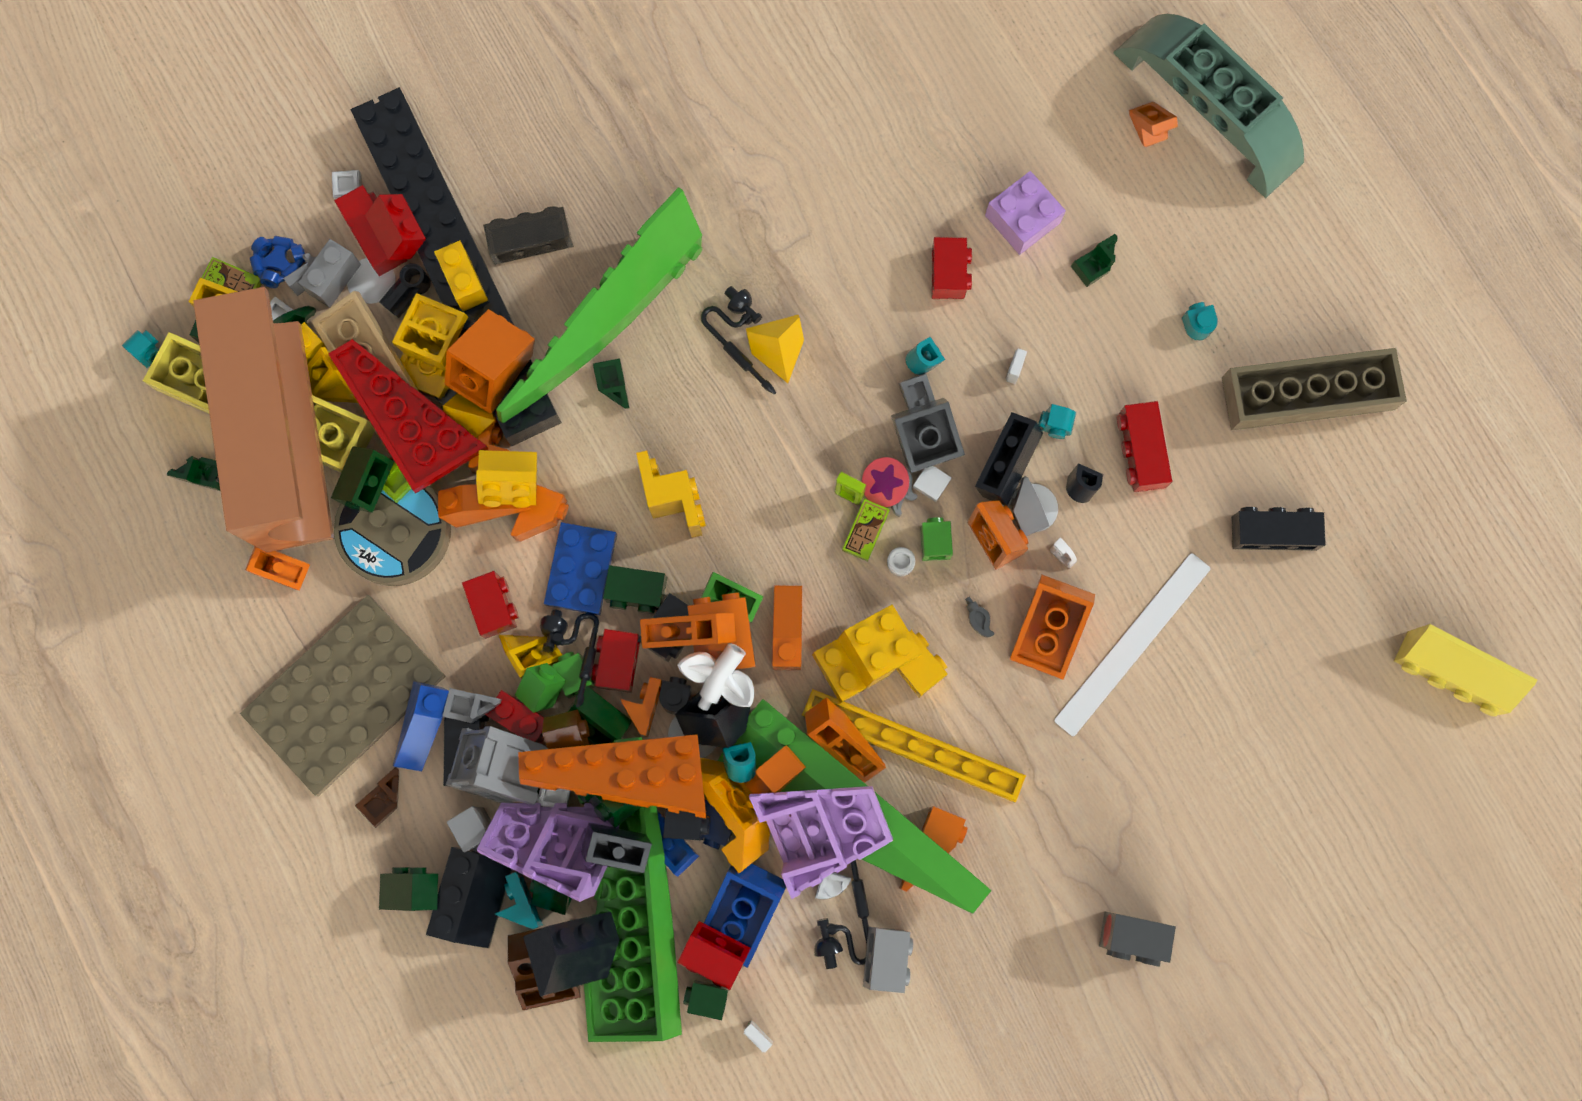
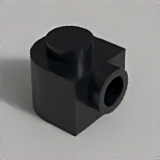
[1066,463,1103,503]
[659,677,692,715]

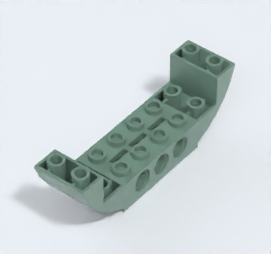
[1113,13,1304,198]

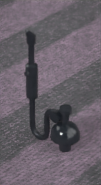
[701,286,776,394]
[540,609,599,707]
[814,860,869,969]

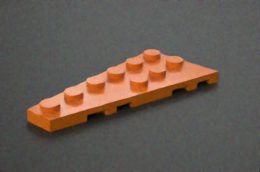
[518,734,706,818]

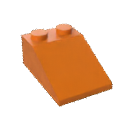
[967,500,1029,570]
[1010,574,1095,680]

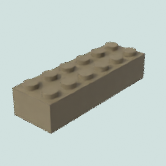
[1222,348,1407,430]

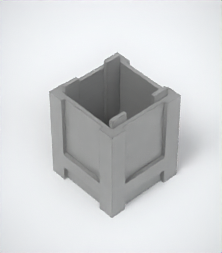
[446,726,547,805]

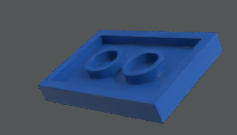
[544,522,617,615]

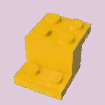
[392,293,468,399]
[476,450,537,508]
[636,450,706,538]
[812,604,922,704]

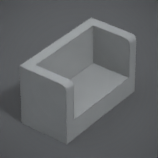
[447,806,491,852]

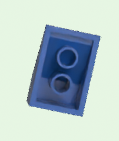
[704,864,786,968]

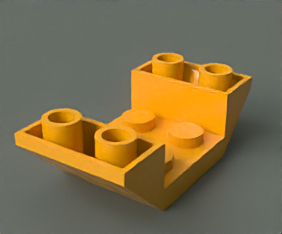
[700,757,770,873]

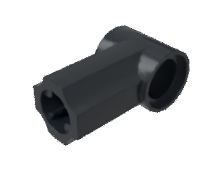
[379,263,431,318]

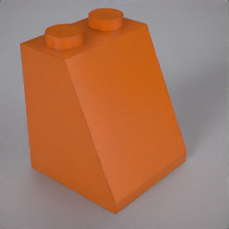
[444,309,535,414]
[687,592,756,670]

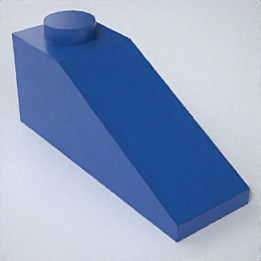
[393,681,449,772]

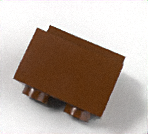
[508,928,581,1011]

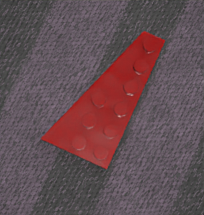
[328,339,489,493]

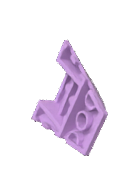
[749,786,893,899]
[477,803,619,902]

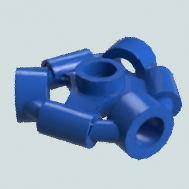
[250,236,306,288]

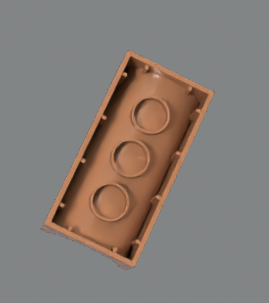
[193,287,334,552]

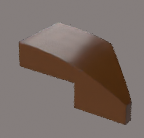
[355,767,399,828]

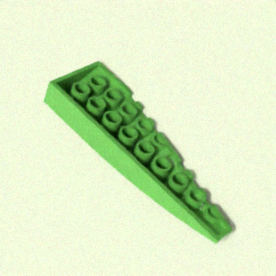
[497,187,703,423]
[717,699,992,914]
[584,737,682,1042]

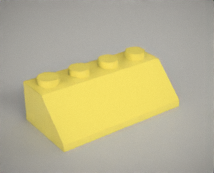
[1394,624,1537,717]

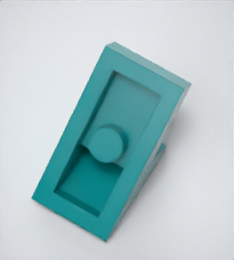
[495,872,543,929]

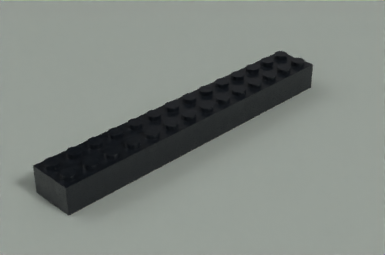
[350,87,562,446]

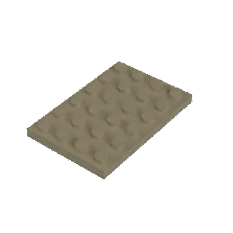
[240,595,446,796]

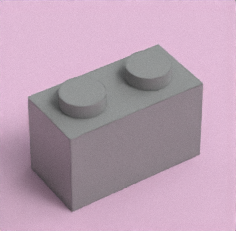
[298,239,361,308]
[863,926,913,993]

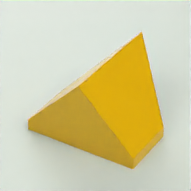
[745,315,804,383]
[307,347,358,403]
[443,393,494,438]
[499,635,562,679]

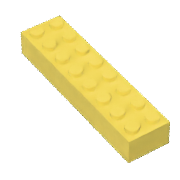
[143,332,375,472]

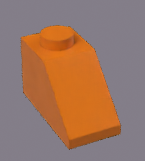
[510,485,569,542]

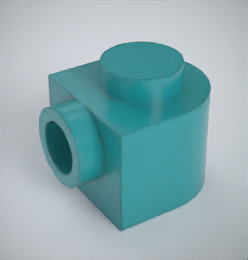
[1182,302,1218,341]
[122,330,159,368]
[905,337,945,375]
[1038,404,1076,439]
[723,742,756,783]

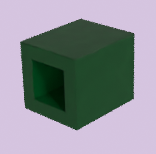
[683,980,729,1021]

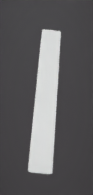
[1055,553,1210,736]

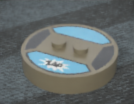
[334,486,451,586]

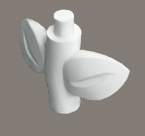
[677,643,754,711]

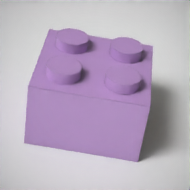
[985,171,1066,255]

